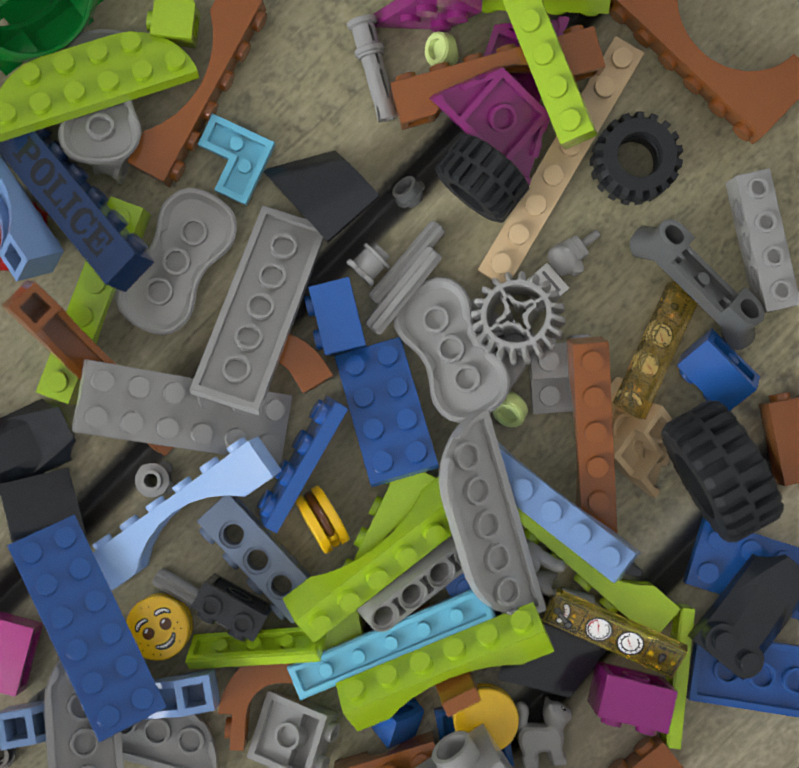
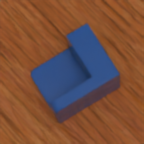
[371,697,425,749]

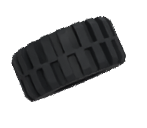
[661,400,784,542]

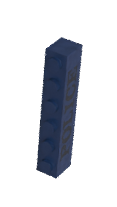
[0,127,154,293]

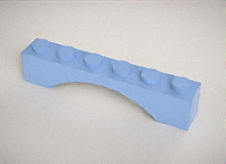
[92,437,282,591]

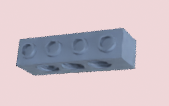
[197,495,311,623]

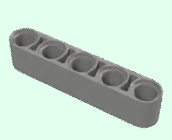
[357,535,463,632]

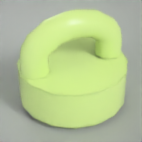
[425,31,459,66]
[492,391,528,427]

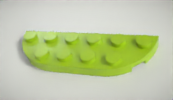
[0,31,199,142]

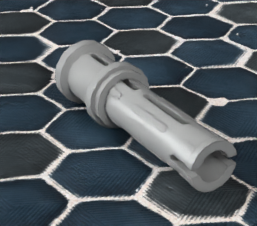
[346,14,398,123]

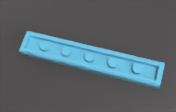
[287,589,496,700]

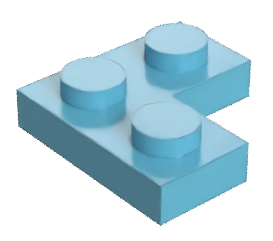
[198,113,276,206]

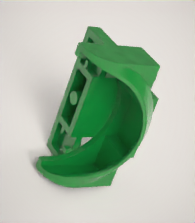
[0,0,104,76]

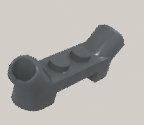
[630,219,765,350]

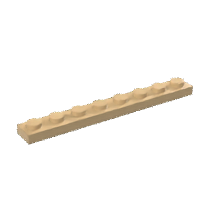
[477,36,645,284]

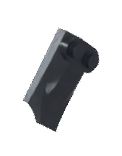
[0,399,76,484]
[688,554,799,680]

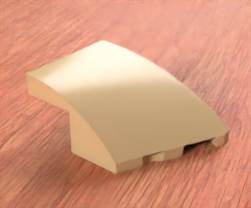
[611,377,673,498]

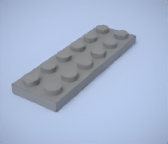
[190,205,325,415]
[72,359,293,463]

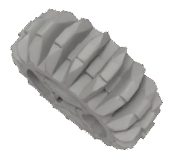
[471,271,566,365]

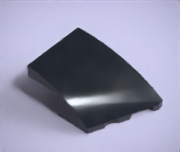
[263,150,380,243]
[0,468,87,543]
[498,616,615,698]

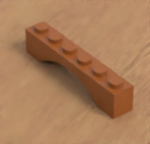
[127,0,268,188]
[390,25,606,130]
[1,280,174,456]
[566,336,618,534]

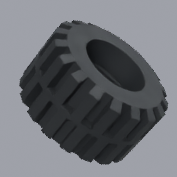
[590,111,683,205]
[435,134,529,223]

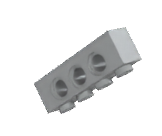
[725,168,799,313]

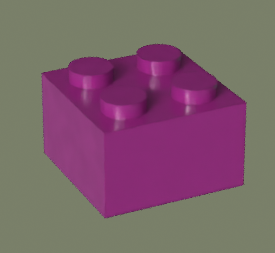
[587,661,678,736]

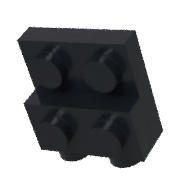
[191,573,272,642]

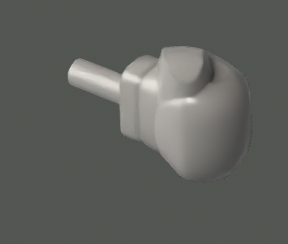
[547,230,600,277]

